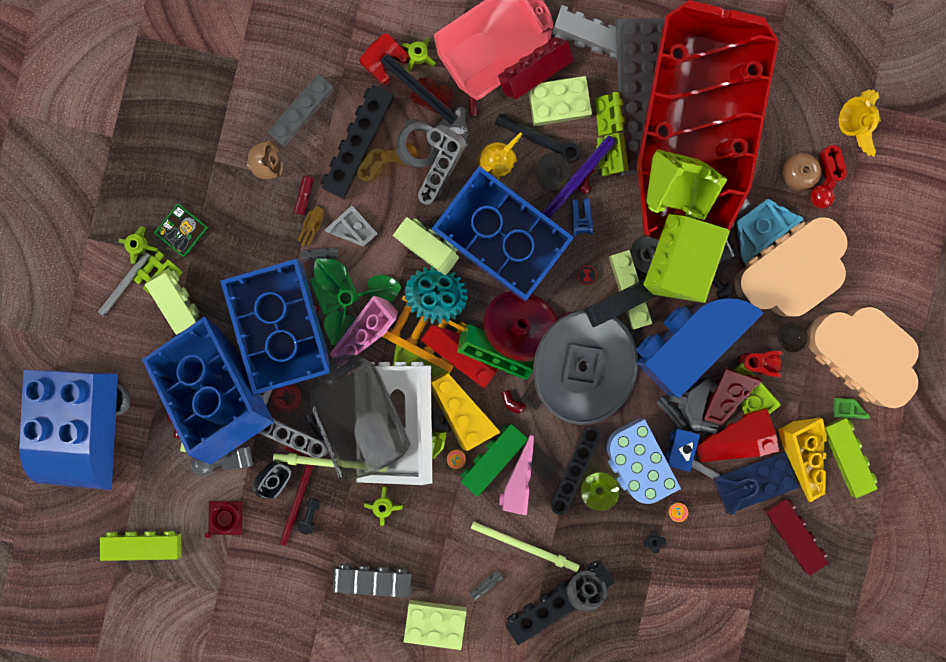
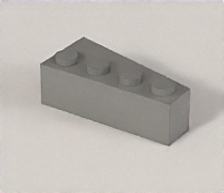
[552,5,617,60]

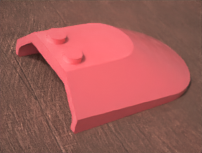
[434,0,553,100]

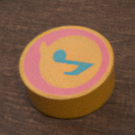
[447,449,466,469]
[668,502,688,522]

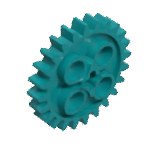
[405,266,467,324]

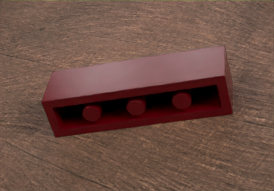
[498,37,574,99]
[763,497,829,576]

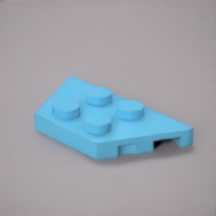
[735,199,804,263]

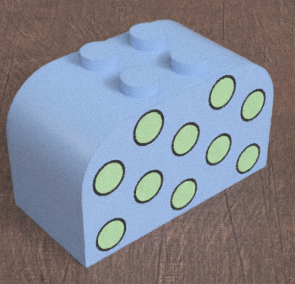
[606,418,681,504]

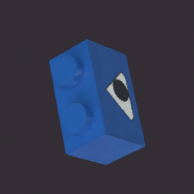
[664,428,700,472]

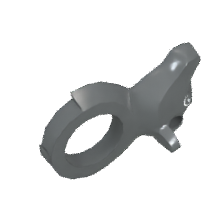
[396,105,468,168]

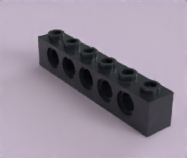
[321,84,395,200]
[505,560,615,646]

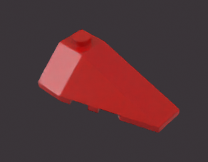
[420,325,497,388]
[696,408,779,462]

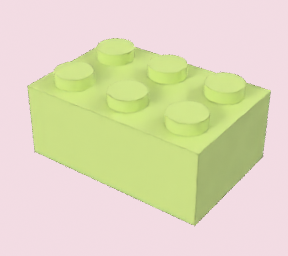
[528,76,592,126]
[393,217,459,276]
[145,268,200,335]
[404,600,466,650]

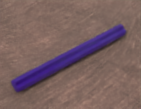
[542,136,616,219]

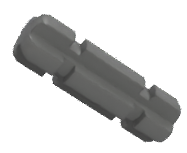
[300,248,338,260]
[657,396,687,429]
[469,570,503,600]

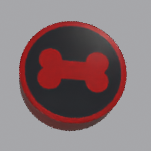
[577,266,597,285]

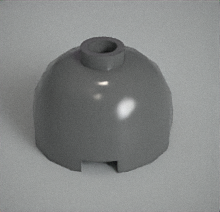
[567,571,607,612]

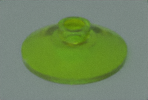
[581,472,619,511]

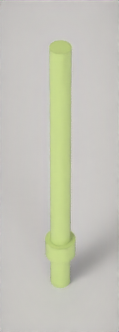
[273,453,388,472]
[471,521,580,572]

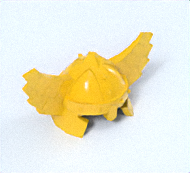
[839,89,881,156]
[477,132,522,180]

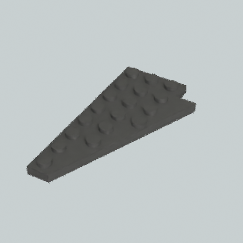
[616,18,664,176]

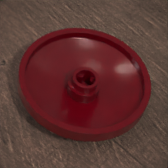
[483,291,558,361]

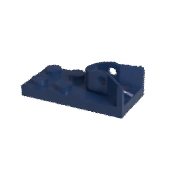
[713,452,798,515]

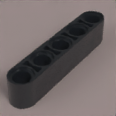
[550,426,600,515]

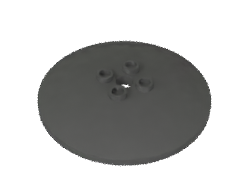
[533,309,638,425]

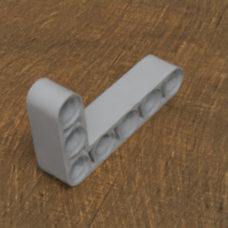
[259,390,329,458]

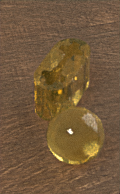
[357,142,417,183]

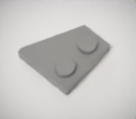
[325,205,378,247]

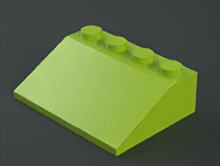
[644,214,730,303]

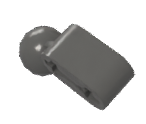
[190,446,253,476]

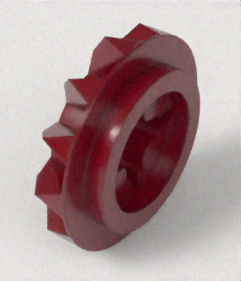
[271,383,302,413]

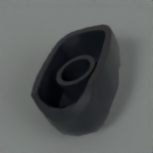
[252,460,291,499]

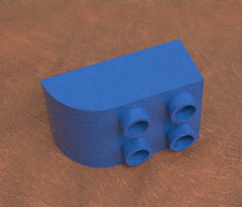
[432,166,574,302]
[220,259,330,395]
[636,298,763,398]
[142,316,274,465]
[19,369,118,490]

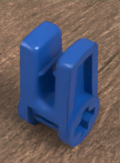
[572,198,593,236]

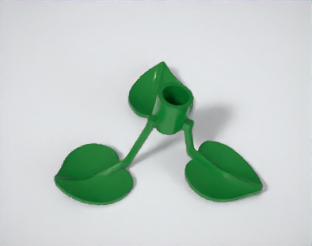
[314,258,401,345]

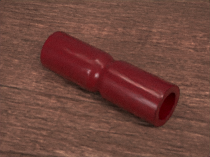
[293,175,314,215]

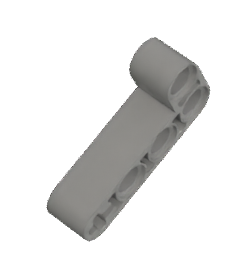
[418,125,466,205]

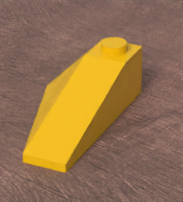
[778,417,827,502]

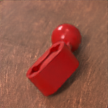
[810,145,847,209]

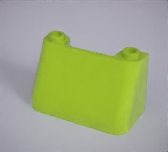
[646,150,727,220]

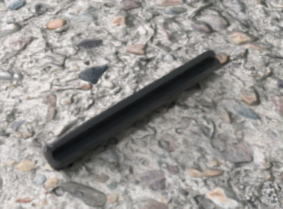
[381,54,458,124]

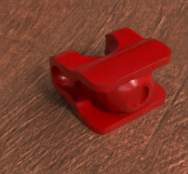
[359,33,410,85]
[738,351,782,377]

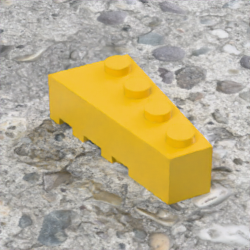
[431,373,500,451]

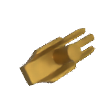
[298,206,324,247]

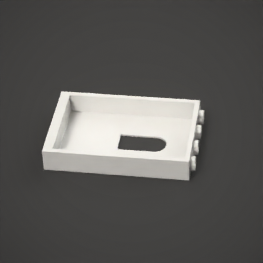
[355,362,432,485]

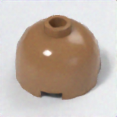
[247,140,283,180]
[781,153,821,191]

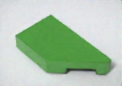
[833,398,870,419]

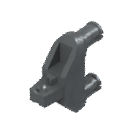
[669,377,719,434]

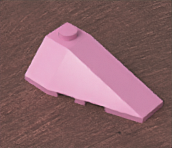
[330,296,398,367]
[499,434,534,515]

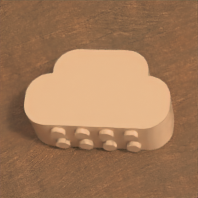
[734,217,847,317]
[806,307,919,408]

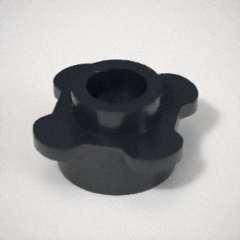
[643,530,666,554]

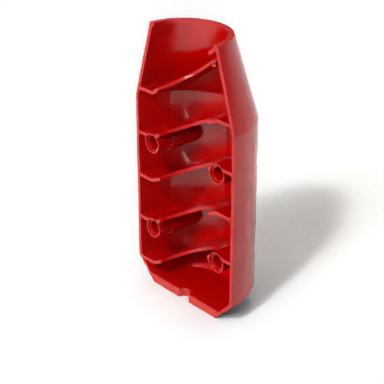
[636,0,779,240]

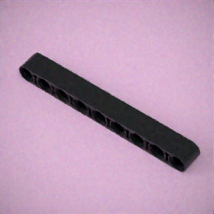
[584,237,737,328]

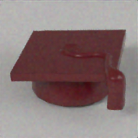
[205,501,243,538]

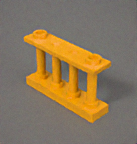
[382,296,467,372]

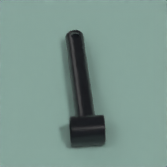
[495,114,580,164]

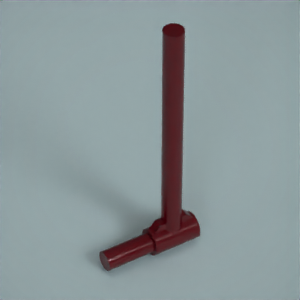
[279,445,323,546]

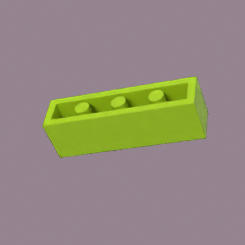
[824,418,877,498]
[100,530,181,561]

